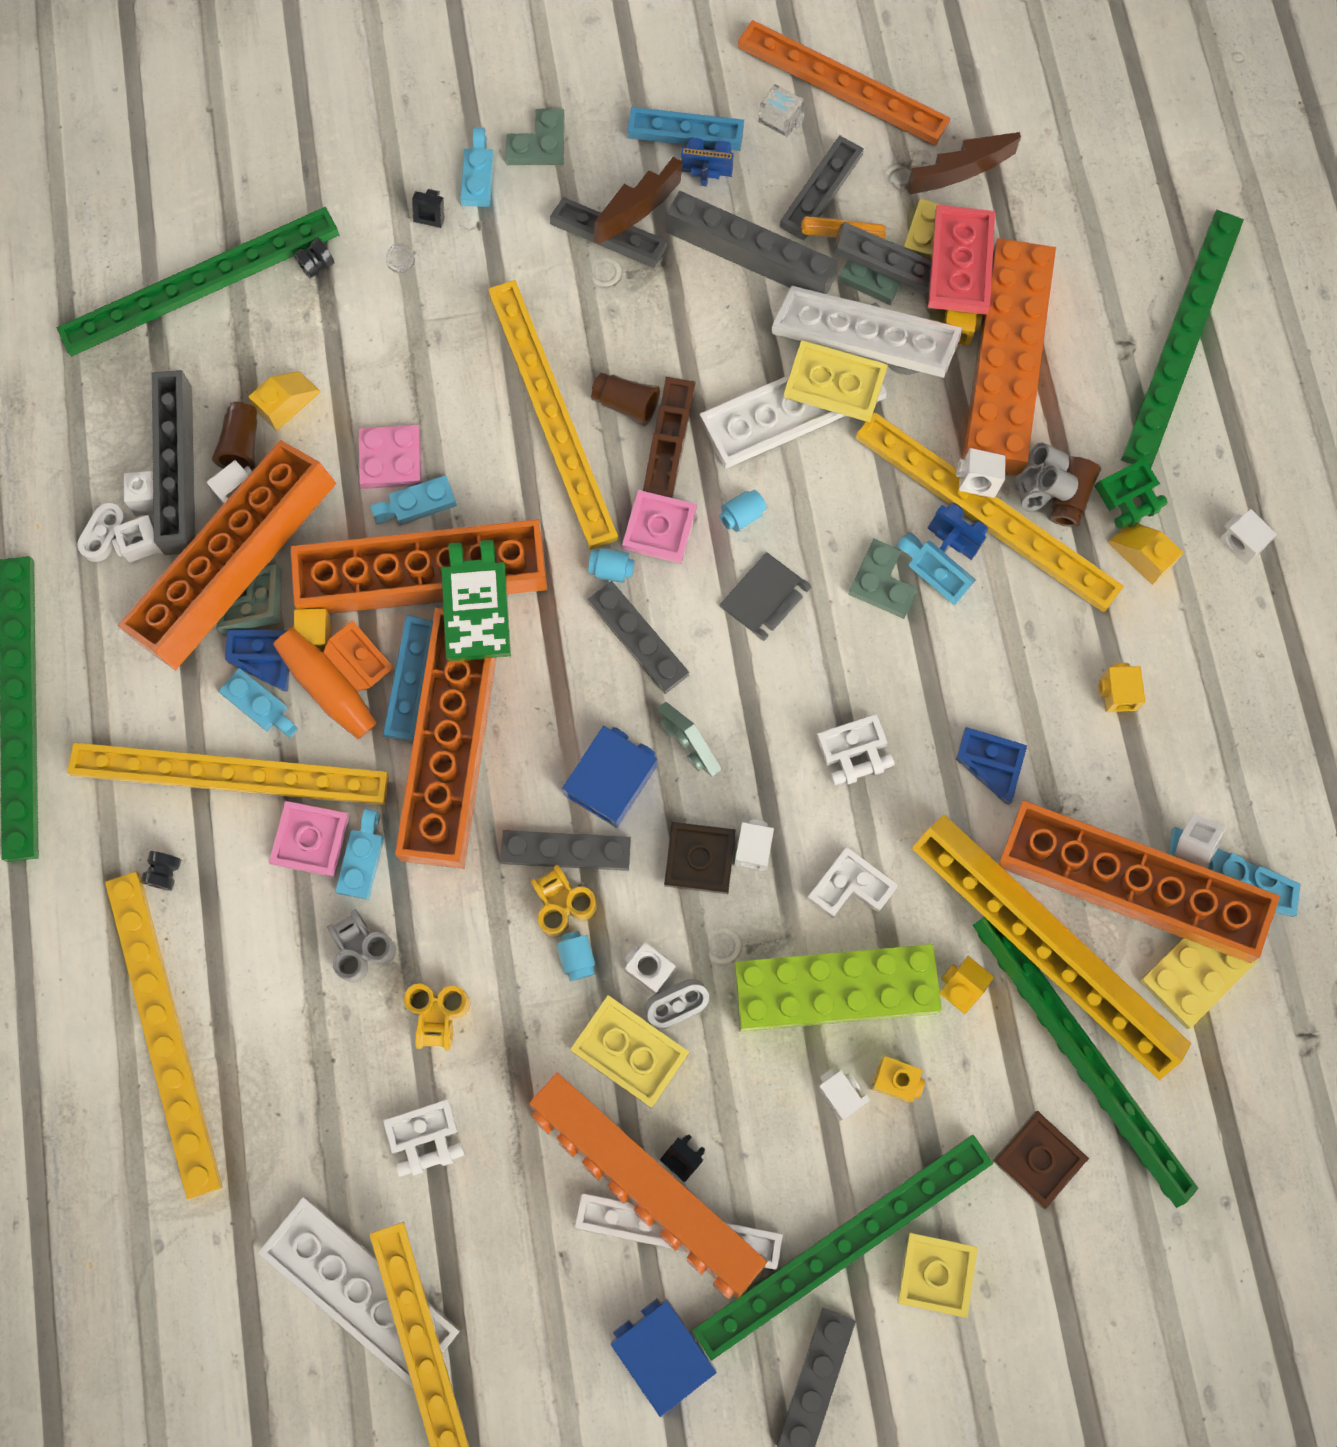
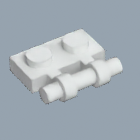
[816,714,894,785]
[383,1099,465,1177]

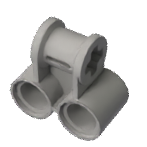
[1013,442,1078,511]
[327,909,396,983]

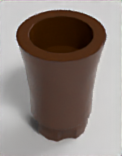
[591,372,660,426]
[212,402,258,470]
[1050,456,1101,527]

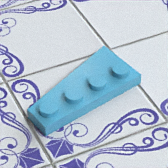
[1168,827,1300,917]

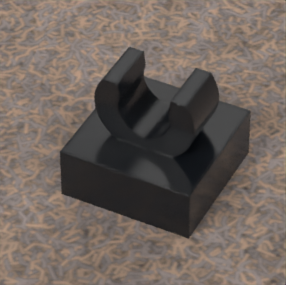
[412,189,444,228]
[660,1134,705,1183]

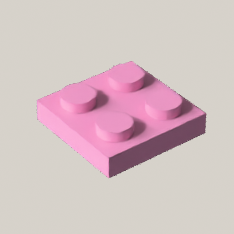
[359,425,422,489]
[622,490,697,564]
[269,801,350,877]

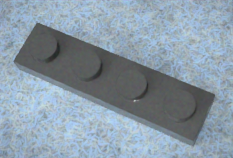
[779,135,864,241]
[550,197,668,268]
[833,222,931,295]
[588,581,689,694]
[500,830,631,871]
[776,1307,856,1447]

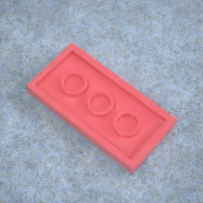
[928,204,995,314]

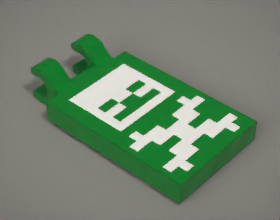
[441,540,511,662]

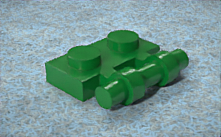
[1094,458,1168,529]

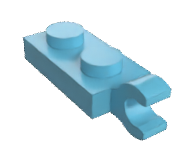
[460,127,494,207]
[370,475,457,525]
[897,533,976,605]
[218,668,298,738]
[335,809,384,900]

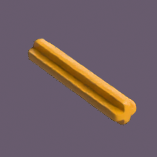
[801,216,886,239]

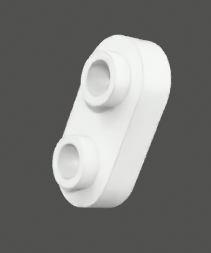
[77,503,127,562]

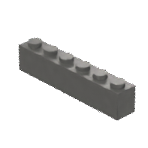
[666,190,838,294]
[152,370,195,555]

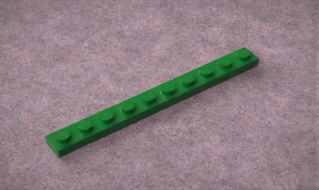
[56,206,340,357]
[1121,209,1244,468]
[0,556,39,862]
[972,917,1199,1208]
[692,1135,993,1361]

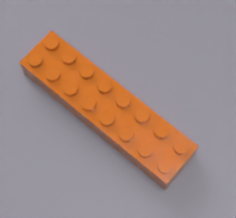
[962,238,1056,476]
[117,440,337,671]
[291,519,548,614]
[395,608,497,869]
[999,800,1280,964]
[529,1072,768,1299]

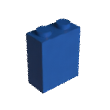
[562,725,658,828]
[610,1298,717,1417]

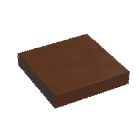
[992,1111,1089,1209]

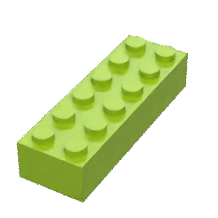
[734,944,942,1032]

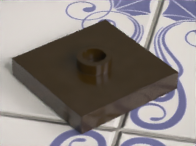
[664,822,736,895]

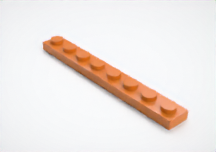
[738,20,951,146]

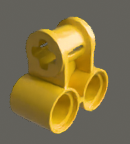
[530,864,597,937]
[404,984,471,1051]

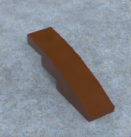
[908,132,1021,195]
[594,157,683,244]
[643,377,696,498]

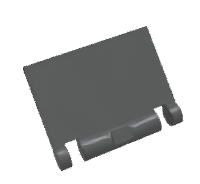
[720,552,811,641]

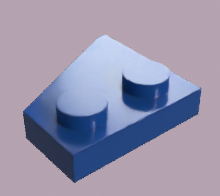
[225,630,289,691]
[956,727,1027,805]

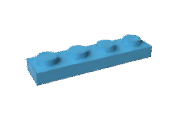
[627,107,744,151]
[382,615,433,743]

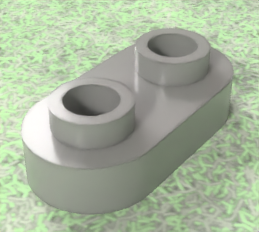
[644,979,709,1029]

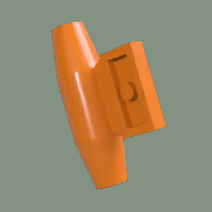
[273,620,394,740]

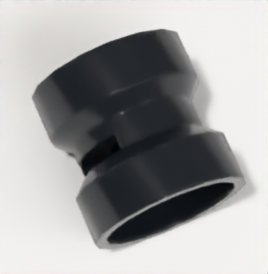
[293,238,335,279]
[140,851,182,891]

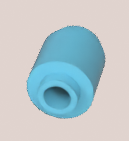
[720,489,767,532]
[588,548,635,583]
[556,931,596,982]

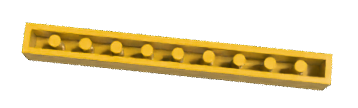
[911,814,1192,1081]

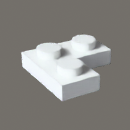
[807,846,898,918]

